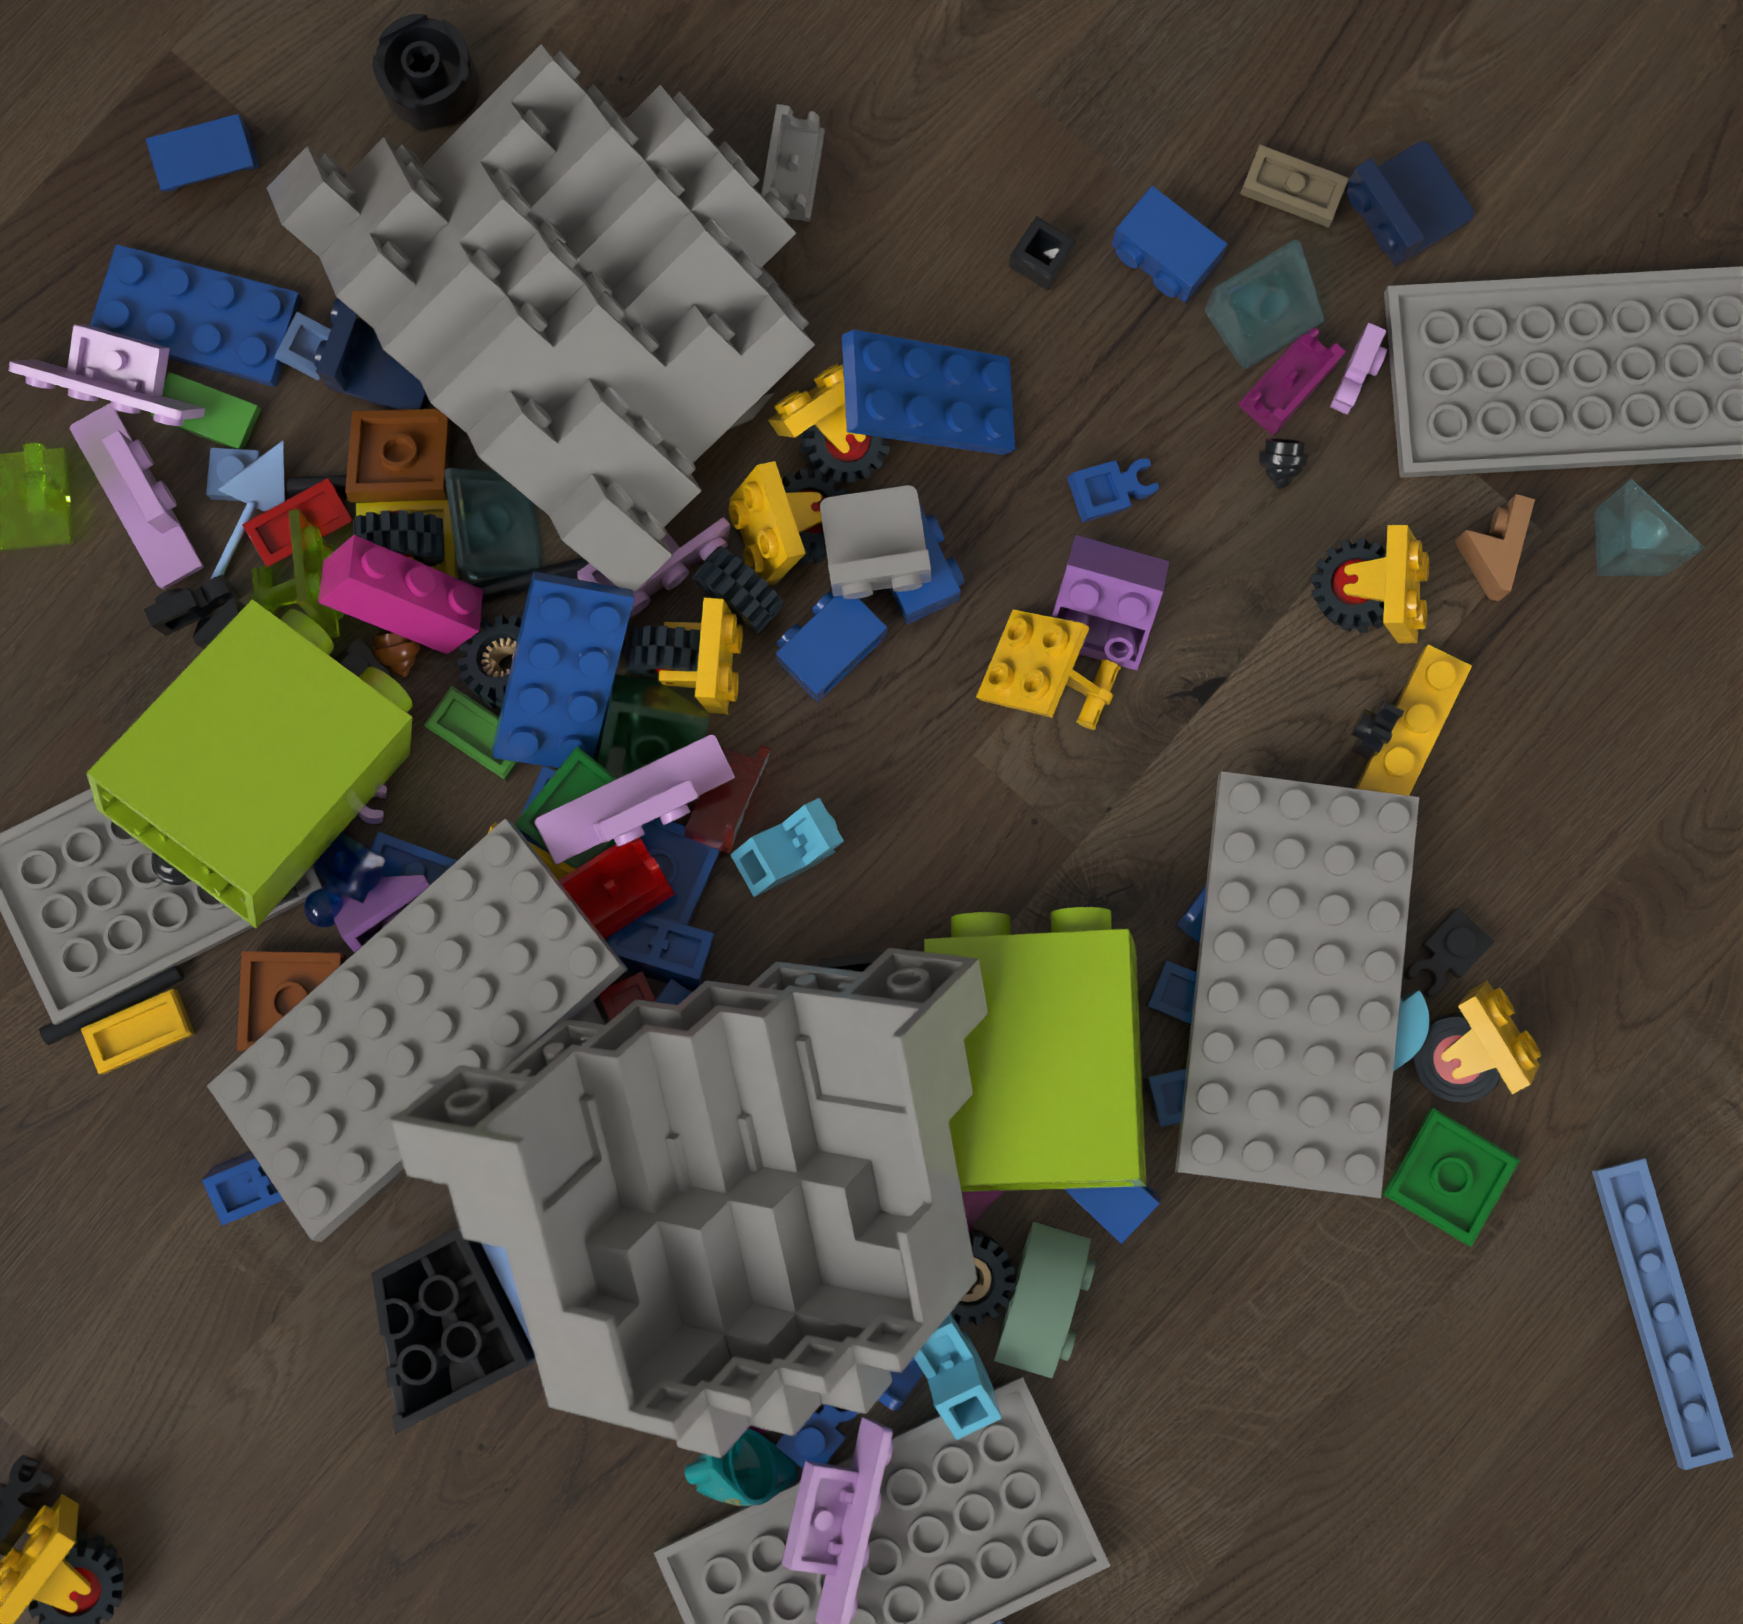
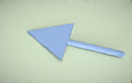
[211,440,284,579]

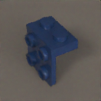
[1344,141,1474,267]
[314,297,427,410]

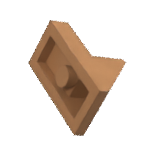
[1455,494,1535,602]

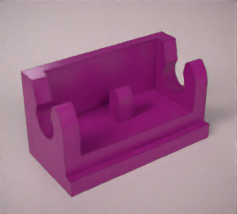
[1238,328,1346,436]

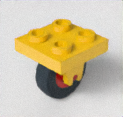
[1414,980,1541,1103]

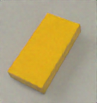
[81,989,196,1074]

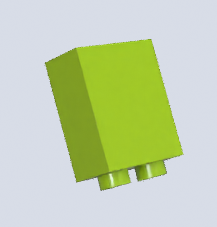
[87,599,413,928]
[924,907,1146,1192]

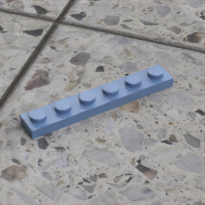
[1592,1158,1734,1470]

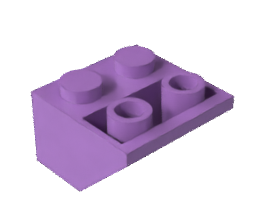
[1052,535,1169,671]

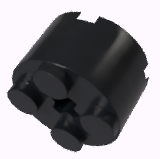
[372,14,478,131]

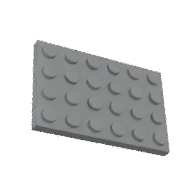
[0,788,327,1025]

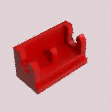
[558,837,675,939]

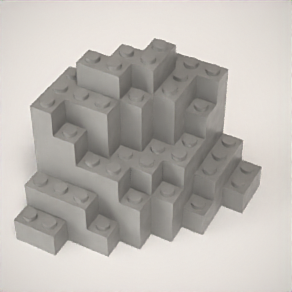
[267,44,815,593]
[391,948,988,1458]

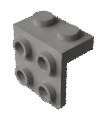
[820,485,931,599]

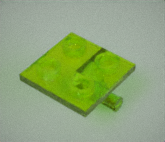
[0,443,73,551]
[249,509,344,638]

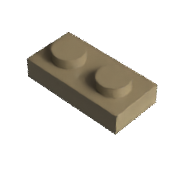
[1240,144,1349,228]

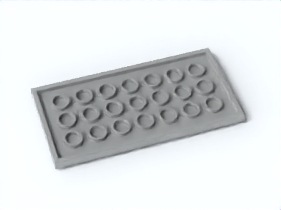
[1384,266,1743,478]
[1175,771,1419,1198]
[207,818,627,1242]
[654,1375,1110,1624]

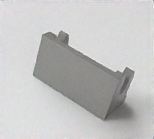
[761,104,825,222]

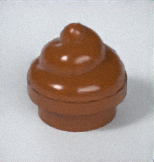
[371,630,421,678]

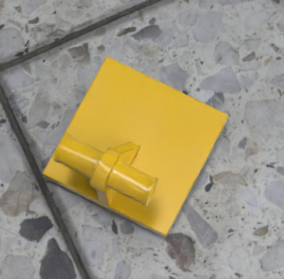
[976,610,1121,730]

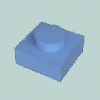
[274,312,331,380]
[206,448,262,501]

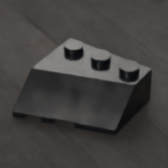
[372,1227,536,1434]

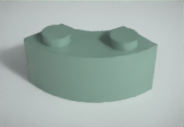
[994,1222,1096,1378]

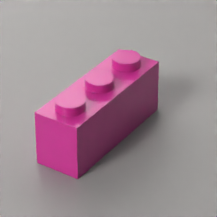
[318,535,483,654]

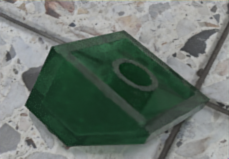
[595,674,709,803]

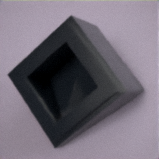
[1009,216,1077,290]
[193,597,245,649]

